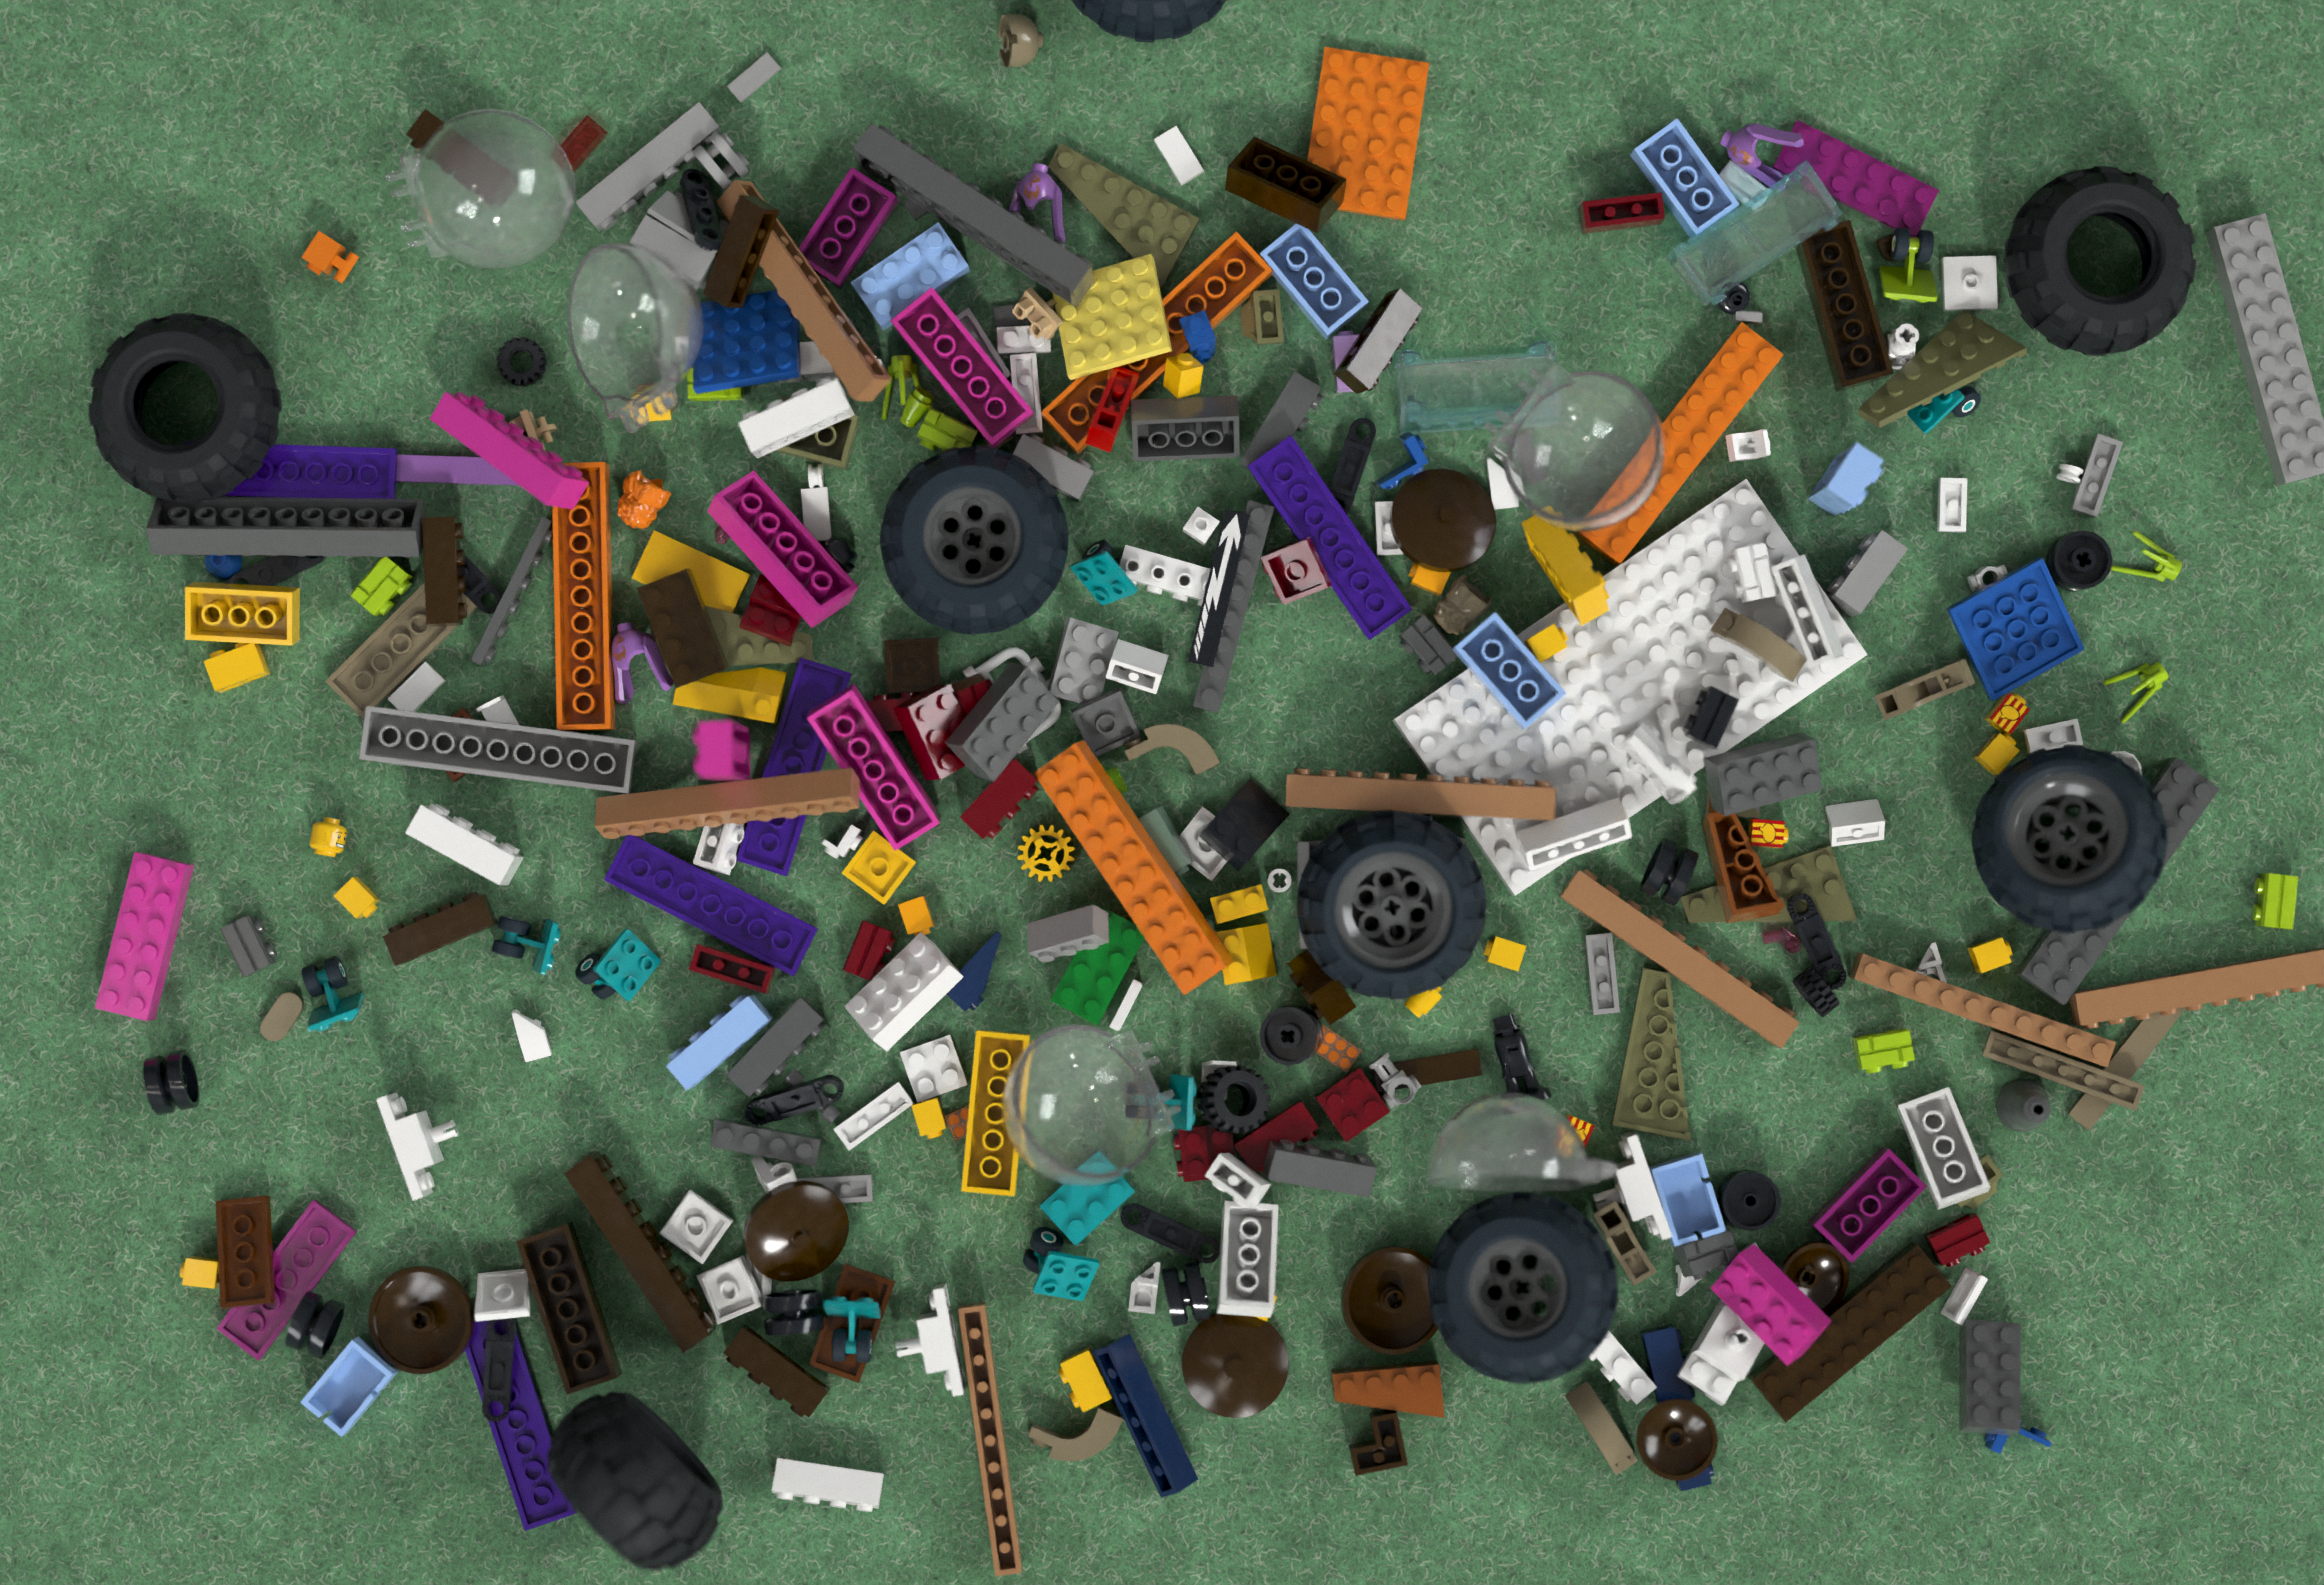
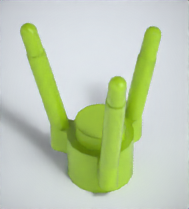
[881,355,921,420]
[2111,530,2182,582]
[2103,662,2169,723]

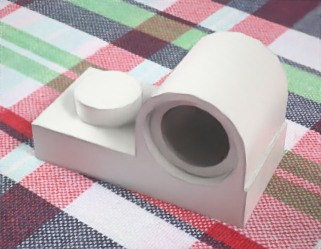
[751,1156,797,1193]

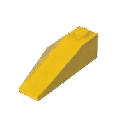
[673,667,787,724]

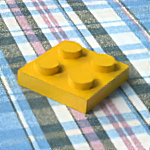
[842,830,917,905]

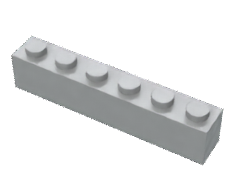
[575,102,722,231]

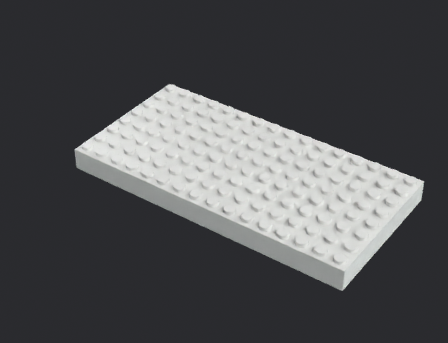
[1392,479,1867,896]

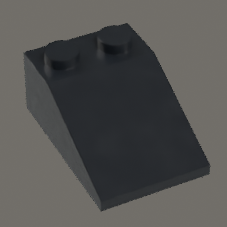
[1199,778,1289,871]

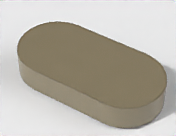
[260,992,304,1041]

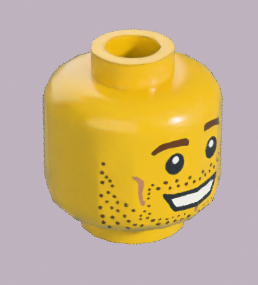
[309,817,347,857]

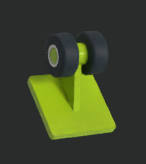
[1879,228,1938,303]

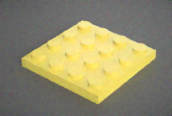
[1052,254,1172,380]

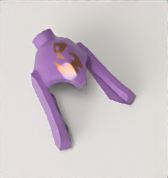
[1720,123,1804,193]
[1008,163,1066,243]
[611,623,674,705]

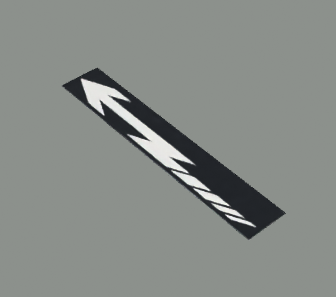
[1188,509,1251,667]

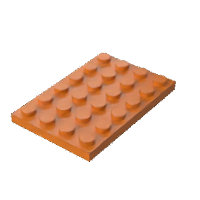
[1307,47,1429,221]

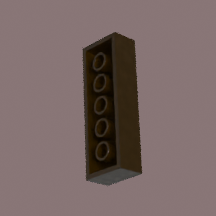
[1793,220,1894,392]
[516,1222,622,1395]

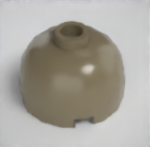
[998,14,1043,68]

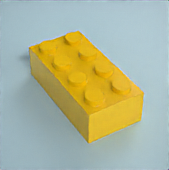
[1521,507,1609,626]
[185,582,300,645]

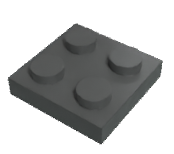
[1070,688,1141,757]

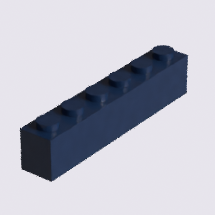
[1640,1324,1714,1491]
[1092,1334,1198,1498]

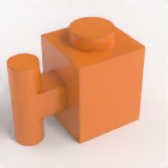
[301,231,359,283]

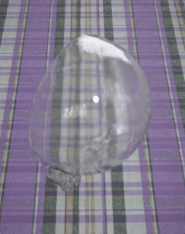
[385,109,576,270]
[568,243,704,434]
[1484,362,1665,531]
[1002,1025,1181,1186]
[1426,1092,1619,1192]

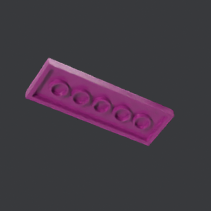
[1772,120,1939,237]
[216,1199,357,1361]

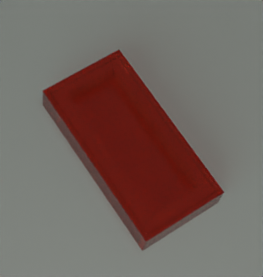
[552,115,608,174]

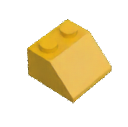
[1215,923,1277,985]

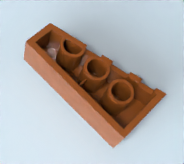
[1702,812,1785,924]
[1331,1361,1444,1418]

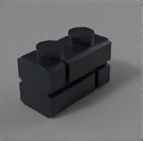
[1683,686,1739,749]

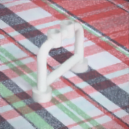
[962,647,1061,754]

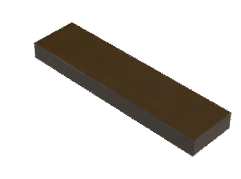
[1373,1049,1482,1093]

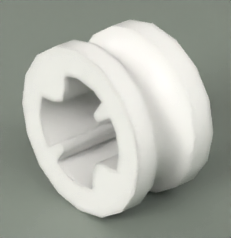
[808,464,824,488]
[2056,464,2083,484]
[1267,869,1292,892]

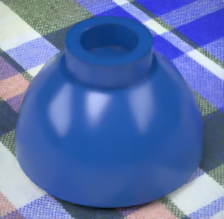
[205,555,242,580]

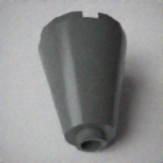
[1996,1079,2051,1132]

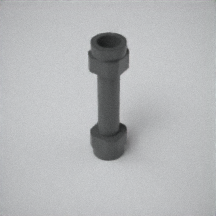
[784,1069,841,1124]

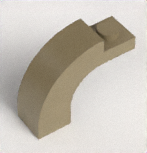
[1711,608,1807,682]
[1874,659,1975,720]
[1124,724,1220,775]
[1592,1201,1657,1286]
[1565,1381,1638,1475]
[1028,1405,1123,1461]

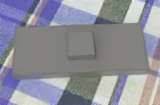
[727,52,781,103]

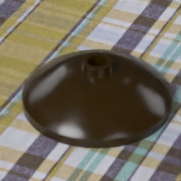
[1780,1241,1849,1315]
[1636,1399,1718,1481]

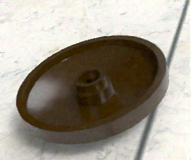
[1390,468,1496,572]
[743,1181,849,1282]
[1341,1246,1438,1355]
[368,1266,474,1374]
[1182,1313,1289,1418]

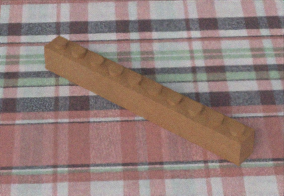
[716,180,891,401]
[594,768,860,839]
[1286,768,1557,820]
[1559,869,1800,1049]
[2069,948,2324,1030]
[1849,952,2116,1067]
[958,1301,1023,1576]

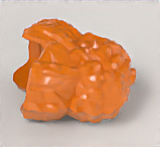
[617,470,671,529]

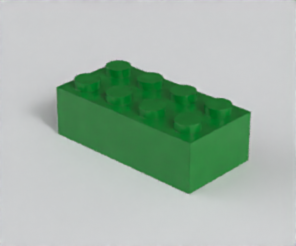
[1050,906,1144,1026]

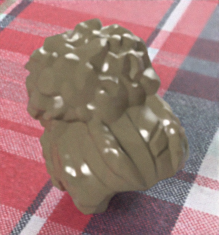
[1433,575,1492,635]

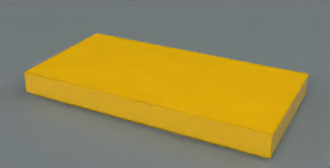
[632,530,751,613]

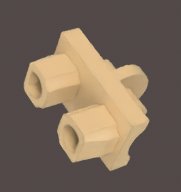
[1012,287,1063,340]
[509,409,557,450]

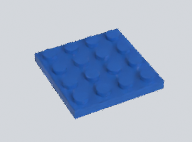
[693,290,800,394]
[1946,556,2085,701]

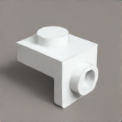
[1726,429,1771,462]
[821,824,863,859]

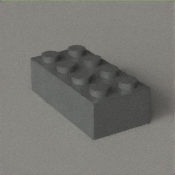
[1131,396,1240,462]
[945,663,1059,782]
[1704,733,1822,816]
[1959,1319,2021,1436]

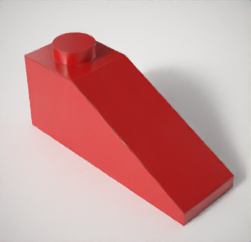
[1085,366,1140,453]

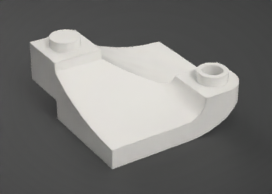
[1620,722,1696,804]

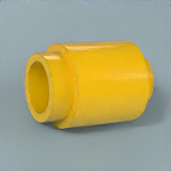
[1404,987,1442,1018]

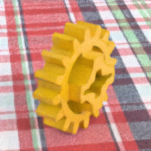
[1017,825,1075,882]

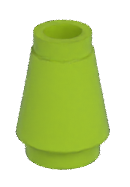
[900,387,934,428]

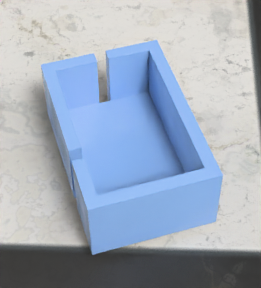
[1648,1151,1726,1247]
[300,1336,400,1437]

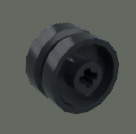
[2045,530,2113,592]
[1639,838,1699,906]
[1259,1004,1324,1066]
[143,1050,200,1115]
[1716,1169,1781,1231]
[1161,1261,1210,1327]
[762,1289,824,1335]
[285,1291,345,1359]

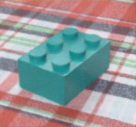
[1039,1150,1135,1246]

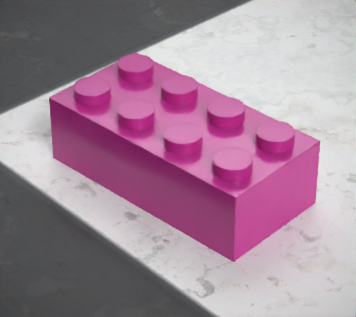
[1711,1244,1832,1366]

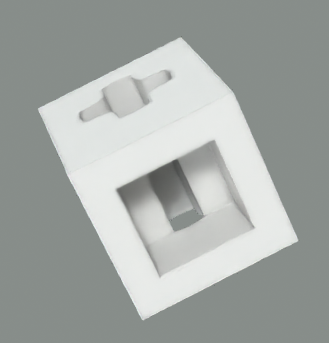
[1183,507,1220,546]

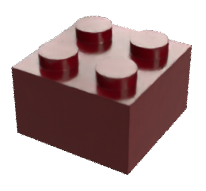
[1315,1066,1390,1142]

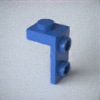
[1179,310,1216,364]
[1376,432,1428,489]
[1984,1422,2052,1454]

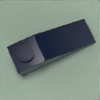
[947,931,1002,1011]

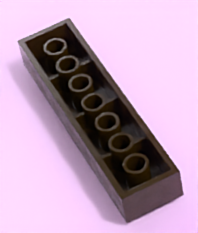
[564,1151,717,1353]
[1747,1242,1952,1422]

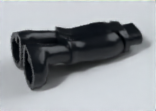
[1492,1014,1552,1110]

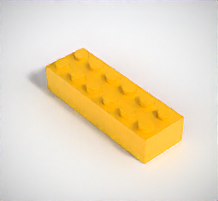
[961,1029,1031,1196]

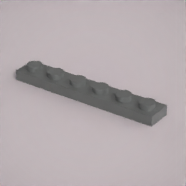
[471,517,553,666]

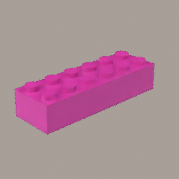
[890,287,1034,448]
[430,391,589,509]
[707,471,858,628]
[807,684,941,851]
[694,721,751,782]
[95,852,194,1021]

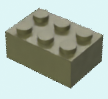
[774,395,861,471]

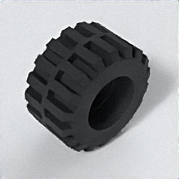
[1197,1065,1271,1134]

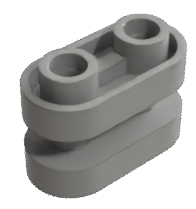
[692,131,750,191]

